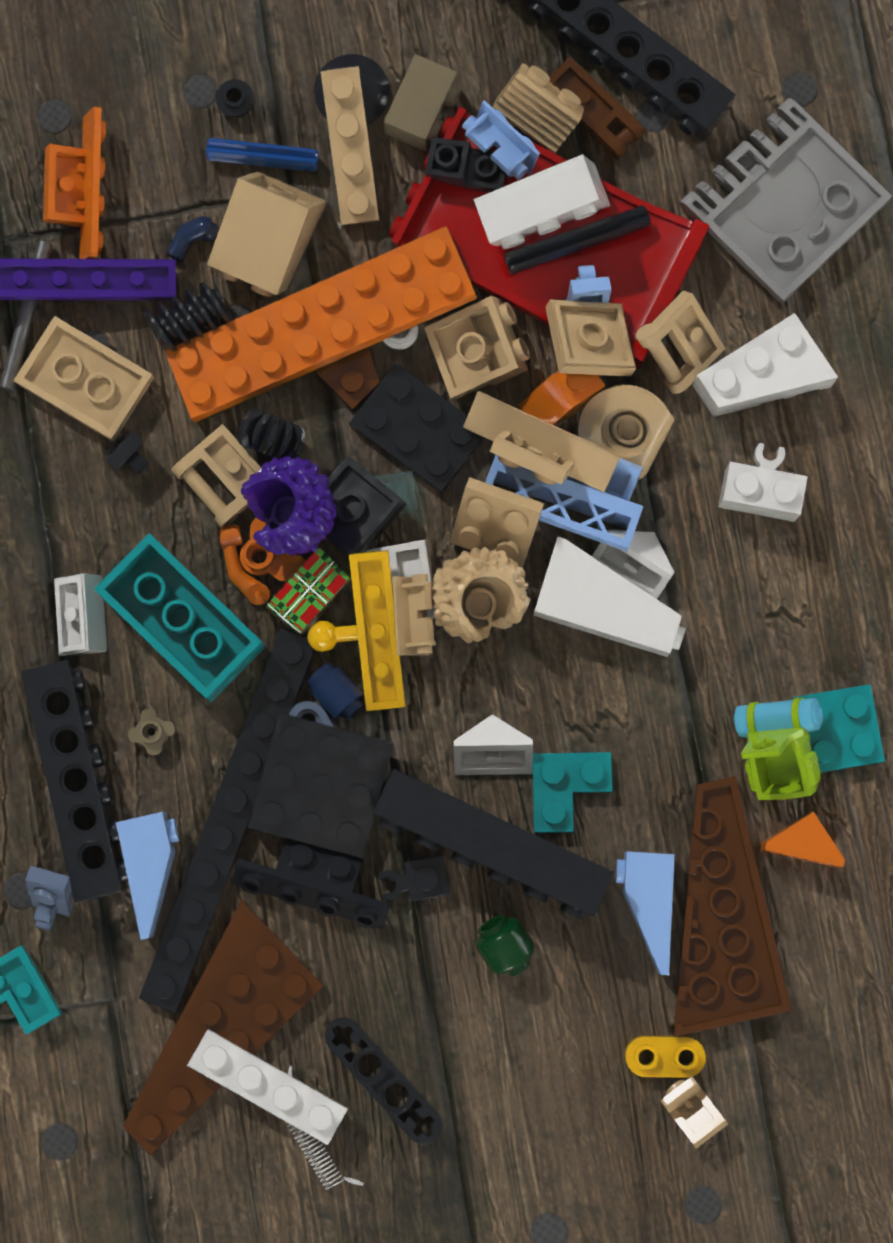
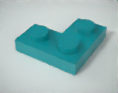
[532,752,612,833]
[0,945,63,1035]

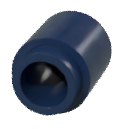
[306,662,364,721]

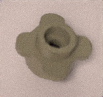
[128,709,175,755]

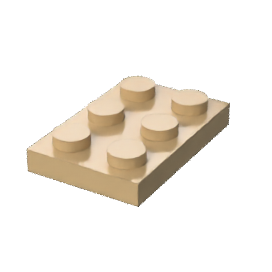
[13,316,155,442]

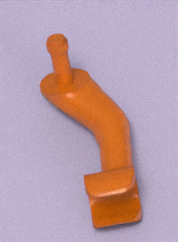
[220,524,270,605]

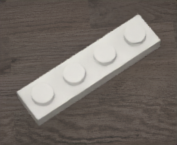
[187,1029,348,1145]

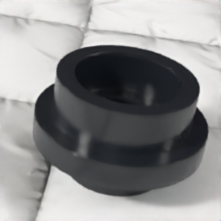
[216,79,254,118]

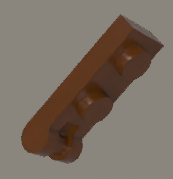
[549,57,646,160]

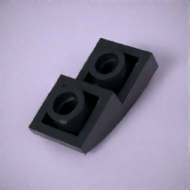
[425,137,508,193]

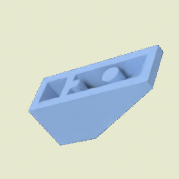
[116,812,180,940]
[615,851,675,975]

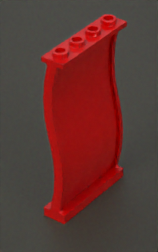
[388,107,710,370]

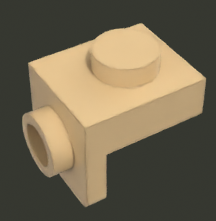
[661,1077,728,1149]

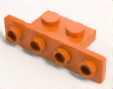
[43,106,106,259]

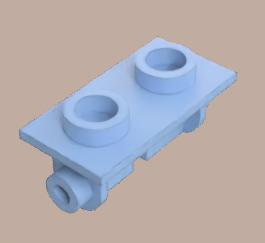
[462,100,540,180]

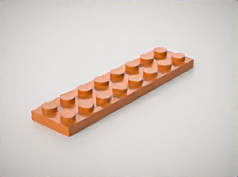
[165,226,478,423]

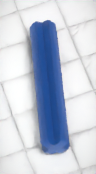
[206,138,319,172]

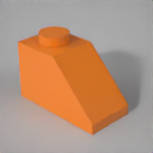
[518,371,605,426]

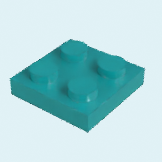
[791,684,885,773]

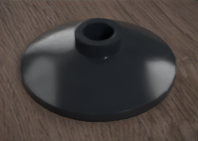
[314,54,390,125]

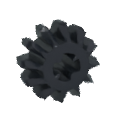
[237,409,306,460]

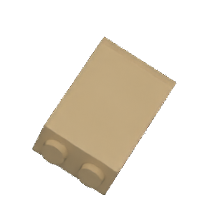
[207,172,327,297]

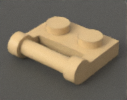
[636,290,726,394]
[171,424,262,529]

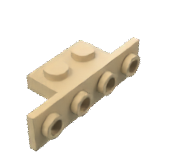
[463,391,621,492]

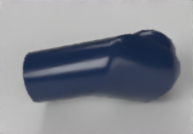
[166,216,219,262]

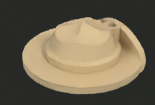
[578,385,675,480]

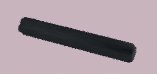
[504,206,651,274]

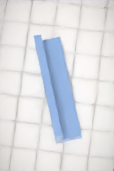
[485,455,644,552]

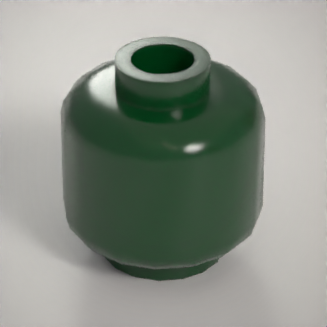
[476,914,534,976]

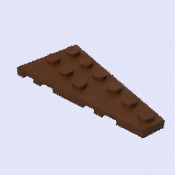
[673,776,791,1037]
[123,900,324,1155]

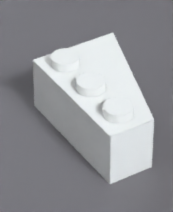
[473,154,611,250]
[692,313,838,417]

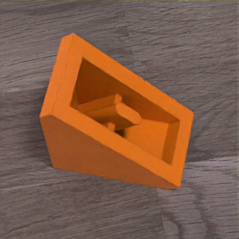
[760,812,845,868]

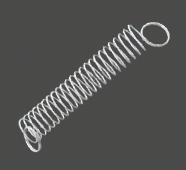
[285,1066,364,1189]

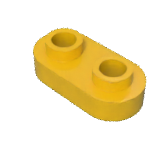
[625,1036,706,1078]

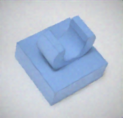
[567,265,611,303]

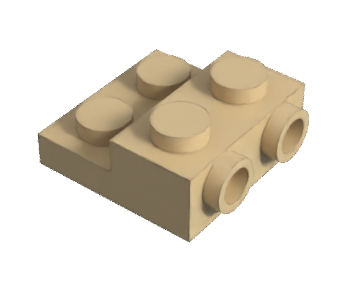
[424,296,530,400]

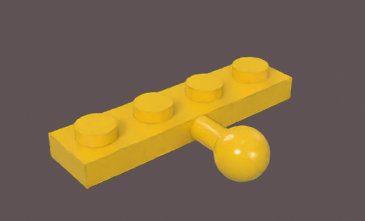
[307,550,406,711]

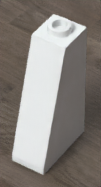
[533,537,686,657]

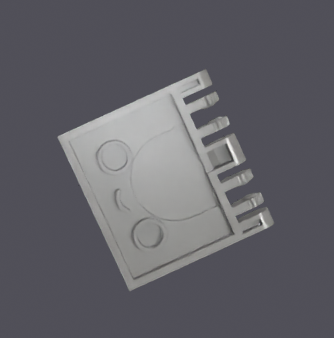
[679,98,892,305]

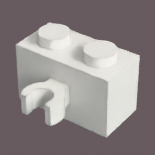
[718,443,808,522]

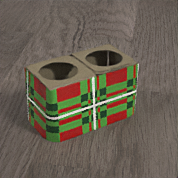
[266,548,352,636]

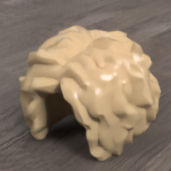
[431,547,530,643]

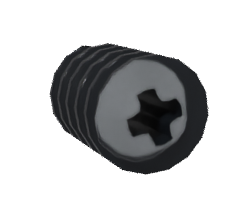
[144,281,232,352]

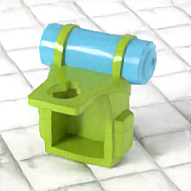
[734,697,823,800]

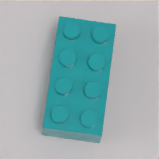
[94,533,266,702]

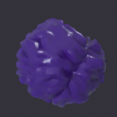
[241,456,337,556]

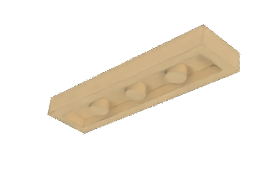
[321,66,380,227]

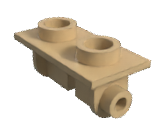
[392,574,436,656]

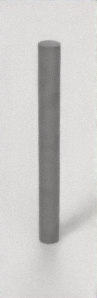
[0,240,53,391]

